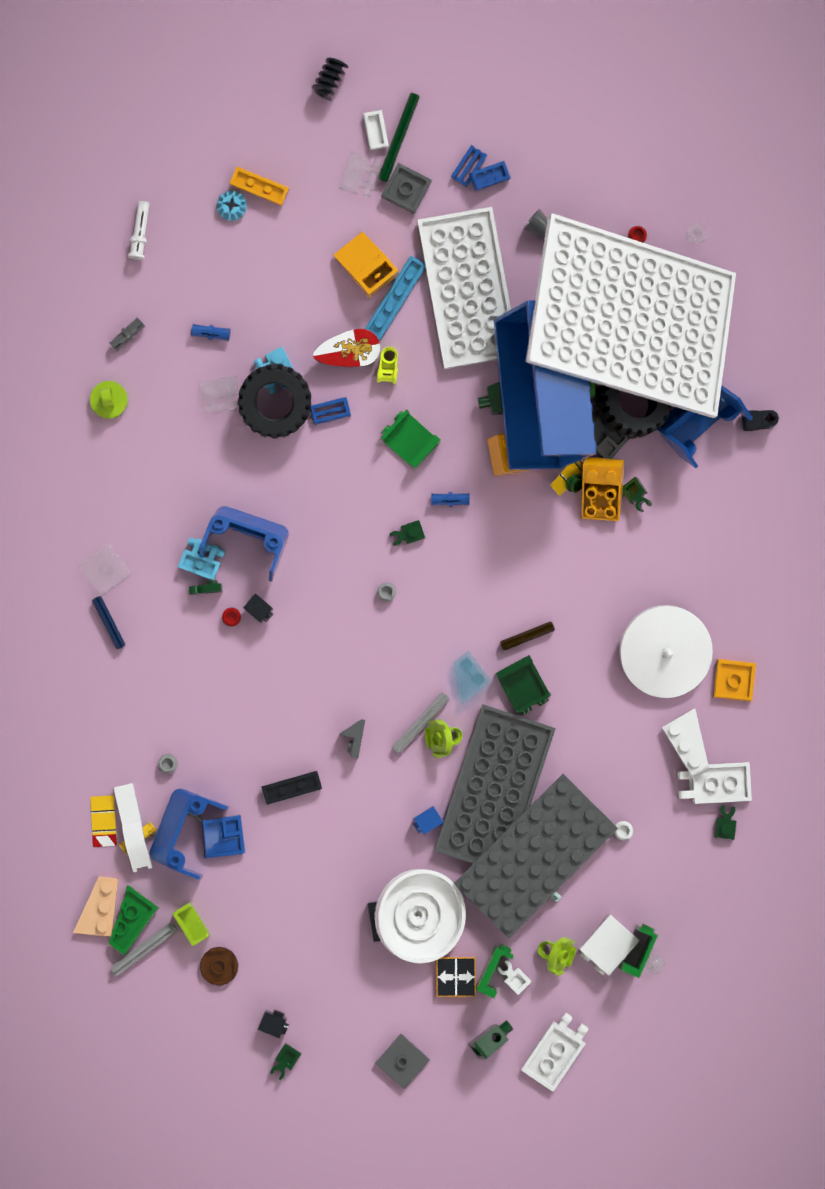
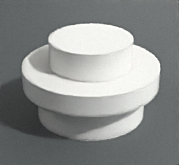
[614,821,633,840]

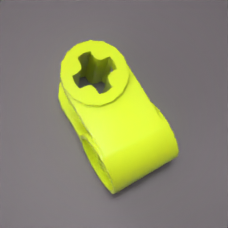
[377,347,398,385]

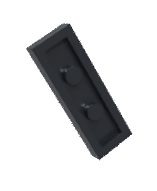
[261,771,322,805]

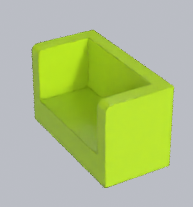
[172,902,211,947]

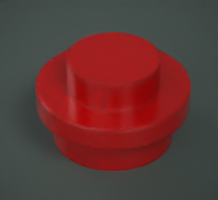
[628,226,647,243]
[222,607,241,627]

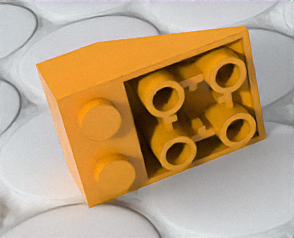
[333,231,399,299]
[487,434,531,477]
[581,457,624,521]

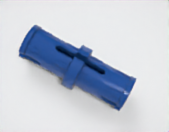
[191,324,231,341]
[431,492,470,507]

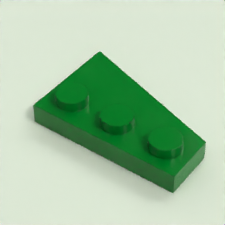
[109,885,159,955]

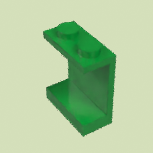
[381,409,441,470]
[618,923,658,978]

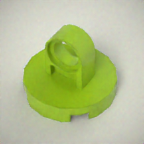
[90,381,128,419]
[425,719,463,758]
[538,937,576,976]

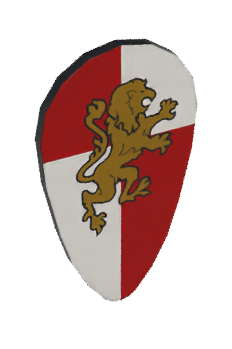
[313,329,380,367]

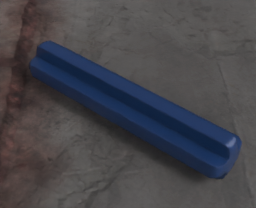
[92,596,125,649]

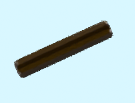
[500,621,555,651]

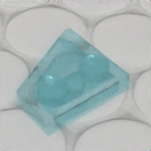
[453,651,492,704]

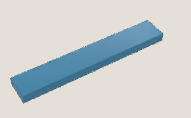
[365,256,426,342]

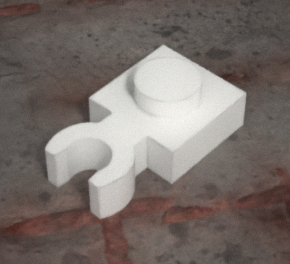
[497,960,532,995]

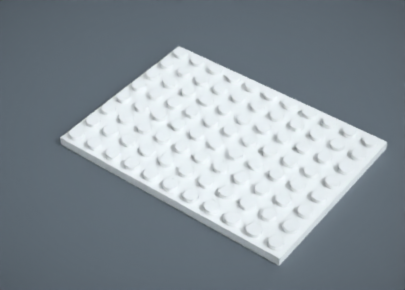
[526,213,736,418]

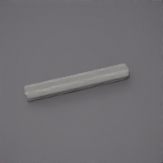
[392,693,449,754]
[111,923,177,976]

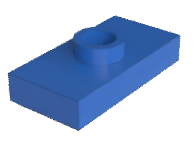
[469,161,511,192]

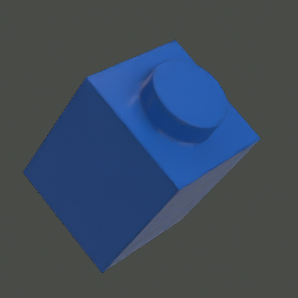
[413,806,444,835]

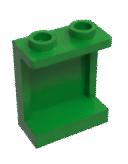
[476,944,514,999]

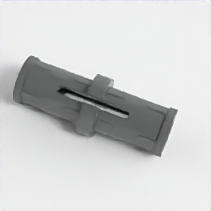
[109,317,145,352]

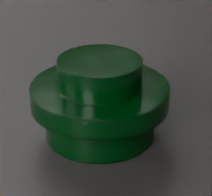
[566,474,582,493]

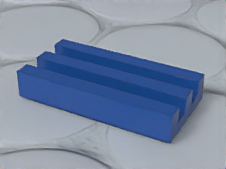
[451,145,487,187]
[310,397,351,425]

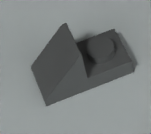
[339,719,365,758]

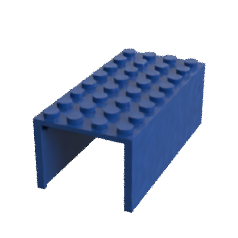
[494,300,596,470]

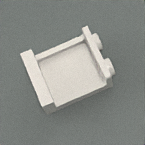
[579,914,640,975]

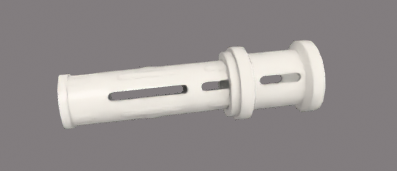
[127,201,150,260]

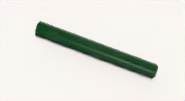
[378,93,419,182]

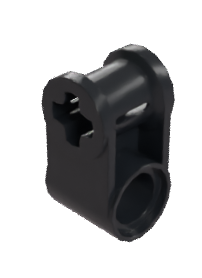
[741,410,779,431]

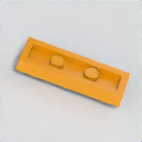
[229,166,289,206]

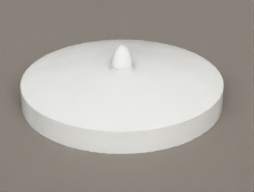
[619,605,713,698]
[375,869,466,963]

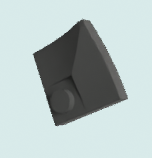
[593,414,629,459]

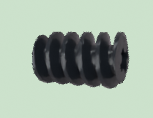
[311,58,349,101]

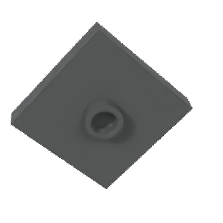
[381,163,432,215]
[375,1034,430,1089]

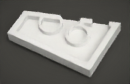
[662,709,709,777]

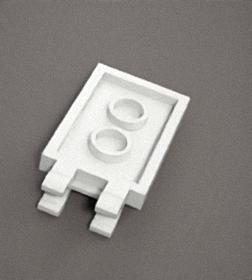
[677,762,752,804]
[521,1012,589,1092]

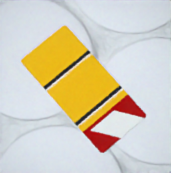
[550,458,586,496]
[90,795,117,847]

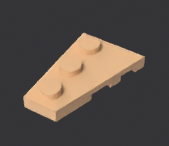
[73,876,119,937]

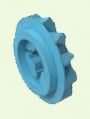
[217,190,247,221]

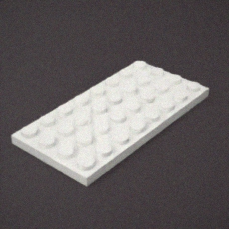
[417,207,511,369]

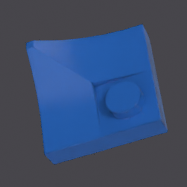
[201,815,245,858]

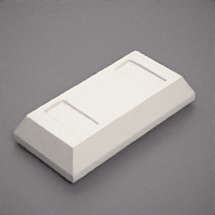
[363,110,389,150]

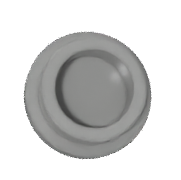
[377,582,396,602]
[158,754,178,774]

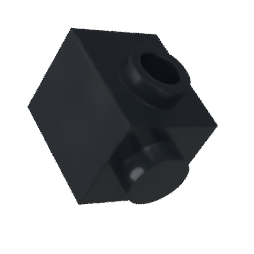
[243,593,274,624]
[258,1010,289,1038]

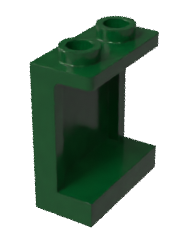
[495,655,551,715]

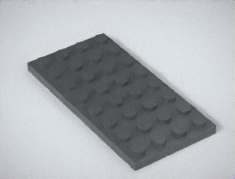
[434,704,556,864]
[454,774,618,939]

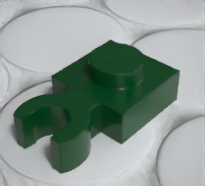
[622,477,652,513]
[390,520,425,546]
[189,580,223,595]
[714,805,737,840]
[270,1043,302,1080]

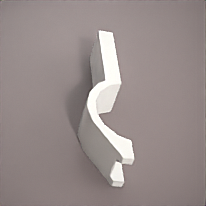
[114,783,153,872]

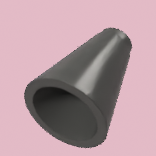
[523,209,548,240]

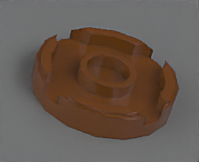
[200,946,239,986]

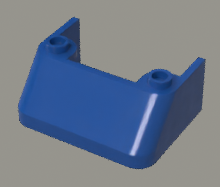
[657,385,753,469]
[199,506,289,582]
[150,788,229,880]

